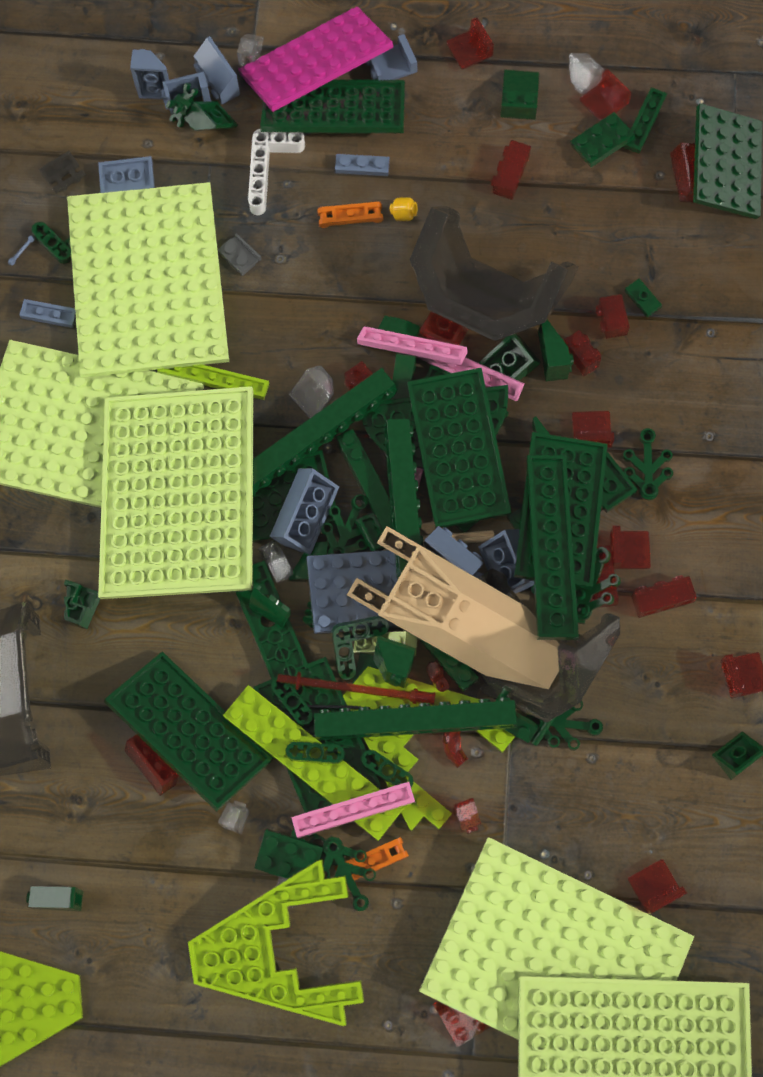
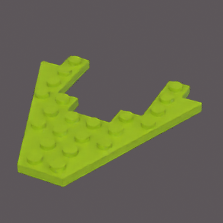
[343,667,515,831]
[188,859,364,1026]
[0,951,83,1067]

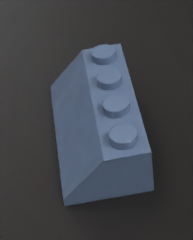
[270,468,339,555]

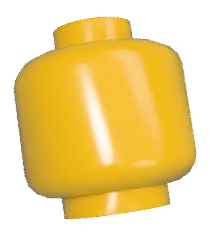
[390,197,417,221]

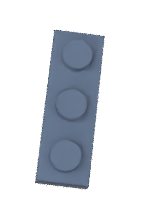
[335,154,390,176]
[19,299,76,328]

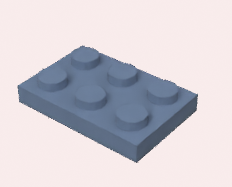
[98,156,155,193]

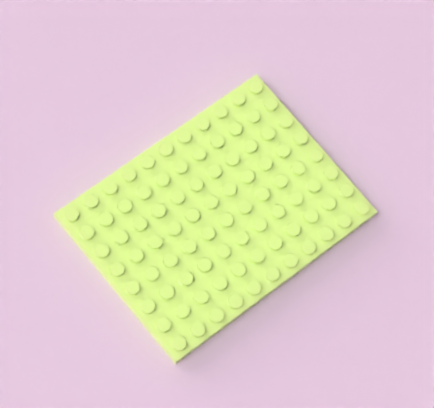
[67,182,229,378]
[0,340,204,508]
[98,386,253,599]
[419,837,694,1040]
[518,976,752,1077]

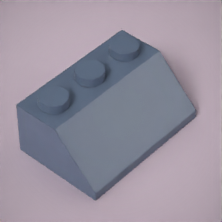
[194,36,240,104]
[130,49,169,99]
[423,526,483,576]
[478,529,534,596]

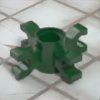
[166,83,199,127]

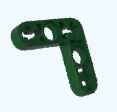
[32,222,72,264]
[332,616,389,680]

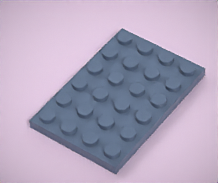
[306,550,399,634]

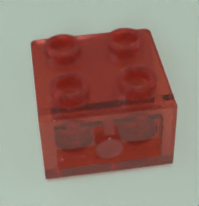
[446,17,494,69]
[580,69,631,121]
[572,411,614,447]
[610,526,651,569]
[720,652,763,699]
[628,859,687,914]
[433,1001,491,1047]

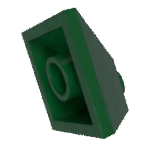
[184,101,238,130]
[373,635,416,688]

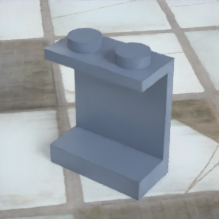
[365,34,417,80]
[161,72,211,115]

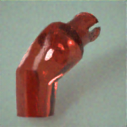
[426,660,450,692]
[443,731,468,768]

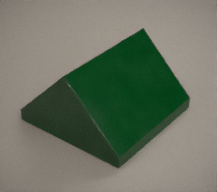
[712,731,763,780]

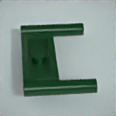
[495,686,557,746]

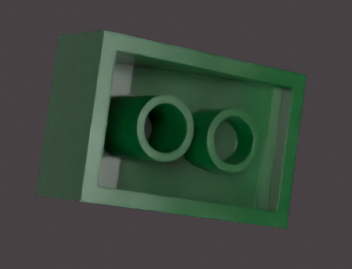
[500,70,539,120]
[538,315,574,382]
[478,332,541,381]

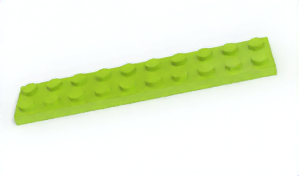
[223,685,404,841]

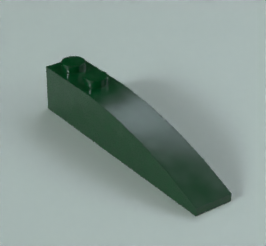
[336,429,393,531]

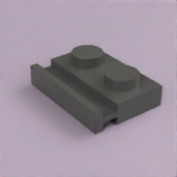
[218,233,262,276]

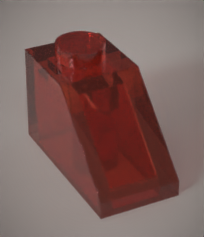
[453,798,481,834]

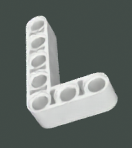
[248,129,305,215]

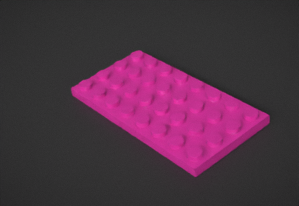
[239,7,393,112]

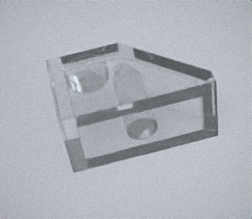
[237,34,264,66]
[258,540,294,582]
[218,801,249,834]

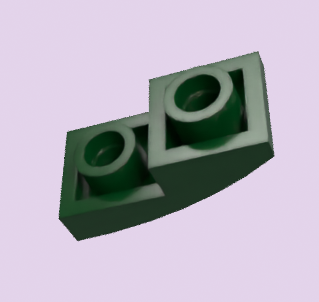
[378,316,421,337]

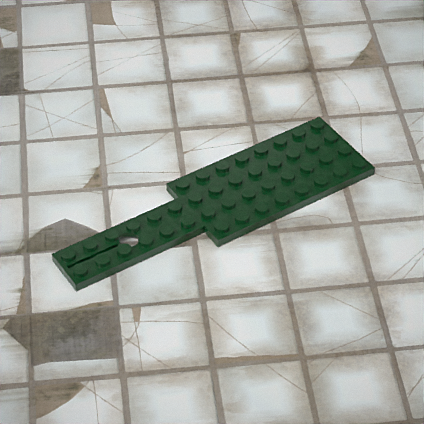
[235,560,382,833]

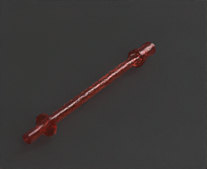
[277,672,436,705]

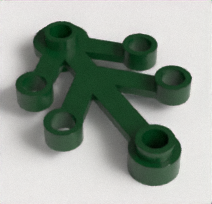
[623,428,673,500]
[321,494,368,555]
[575,547,621,621]
[526,696,603,751]
[323,837,376,911]

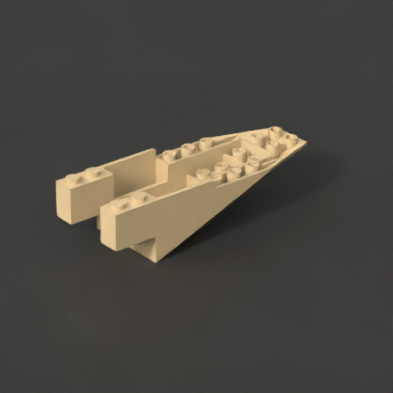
[347,526,569,689]

